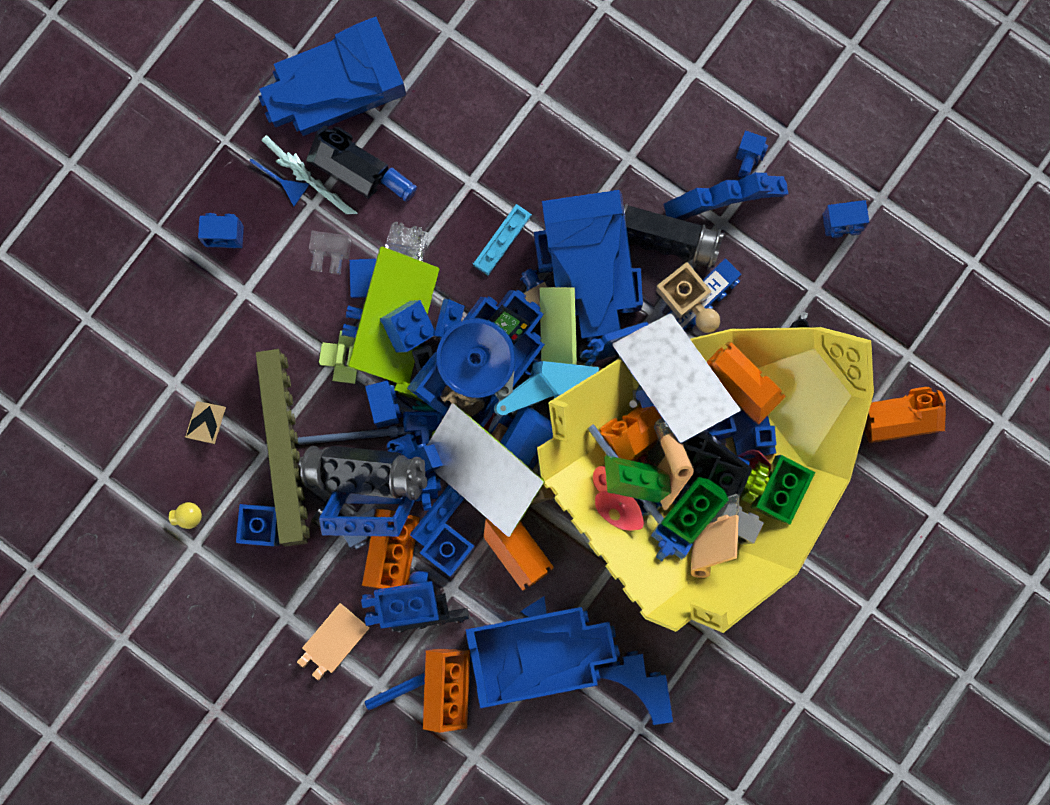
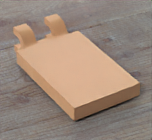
[297,603,370,680]

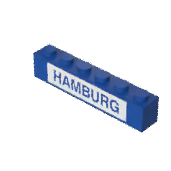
[667,258,741,334]

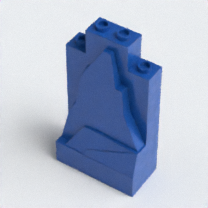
[258,17,406,136]
[542,190,637,341]
[407,290,545,427]
[466,607,620,708]

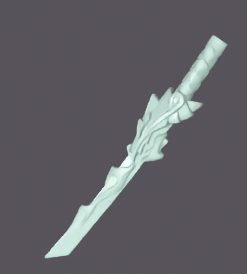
[262,135,358,214]

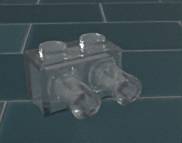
[386,222,429,261]
[309,230,351,275]

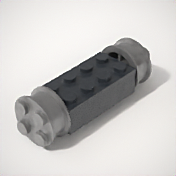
[624,204,724,270]
[299,446,427,500]

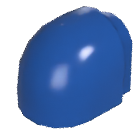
[408,571,429,584]

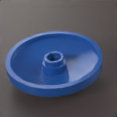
[436,318,516,398]

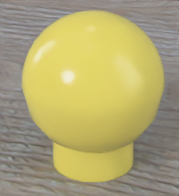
[169,502,202,529]

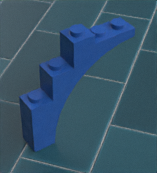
[663,172,789,220]

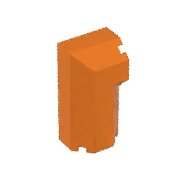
[707,342,786,424]
[865,387,946,443]
[600,405,672,461]
[483,519,554,591]

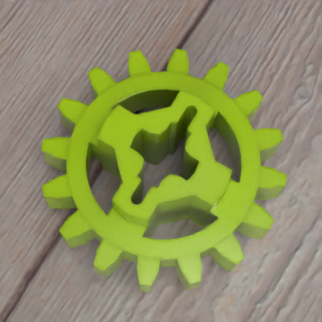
[741,462,769,504]

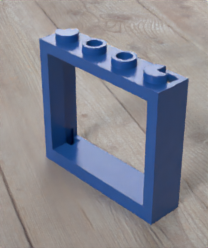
[319,491,415,537]

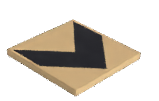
[185,401,226,444]

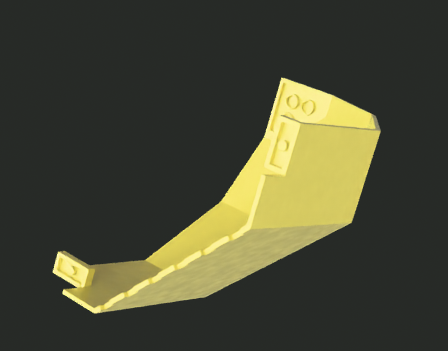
[537,327,874,633]

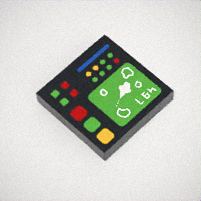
[489,305,531,345]

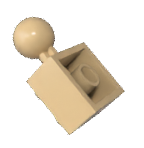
[656,262,720,333]

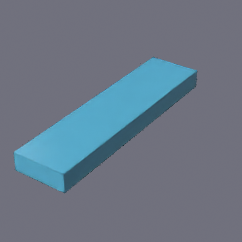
[473,204,532,276]

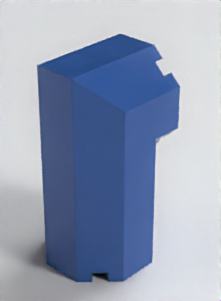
[500,406,553,470]

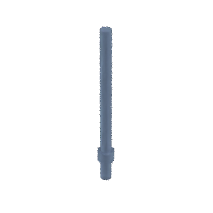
[587,424,664,524]
[298,426,413,445]

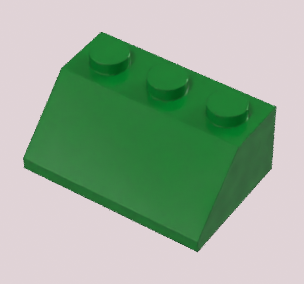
[604,455,671,503]
[750,455,816,525]
[661,477,729,544]

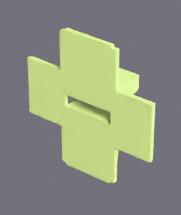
[319,331,357,384]

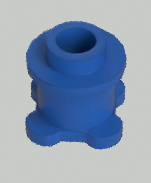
[520,269,544,292]

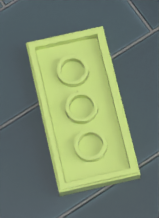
[539,287,577,365]

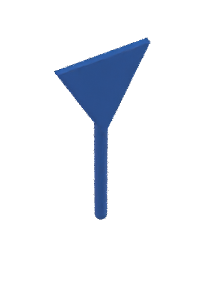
[249,159,310,206]
[520,596,546,617]

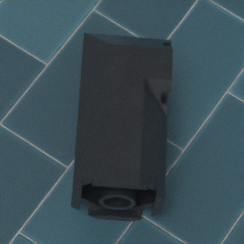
[306,126,389,199]

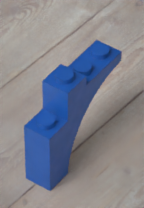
[594,651,673,725]

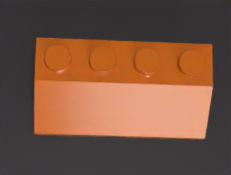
[362,509,420,589]
[423,649,470,733]

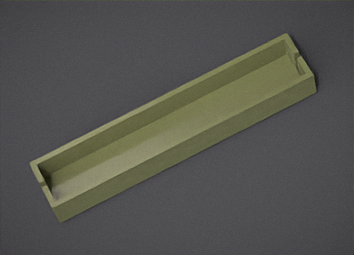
[256,349,310,547]

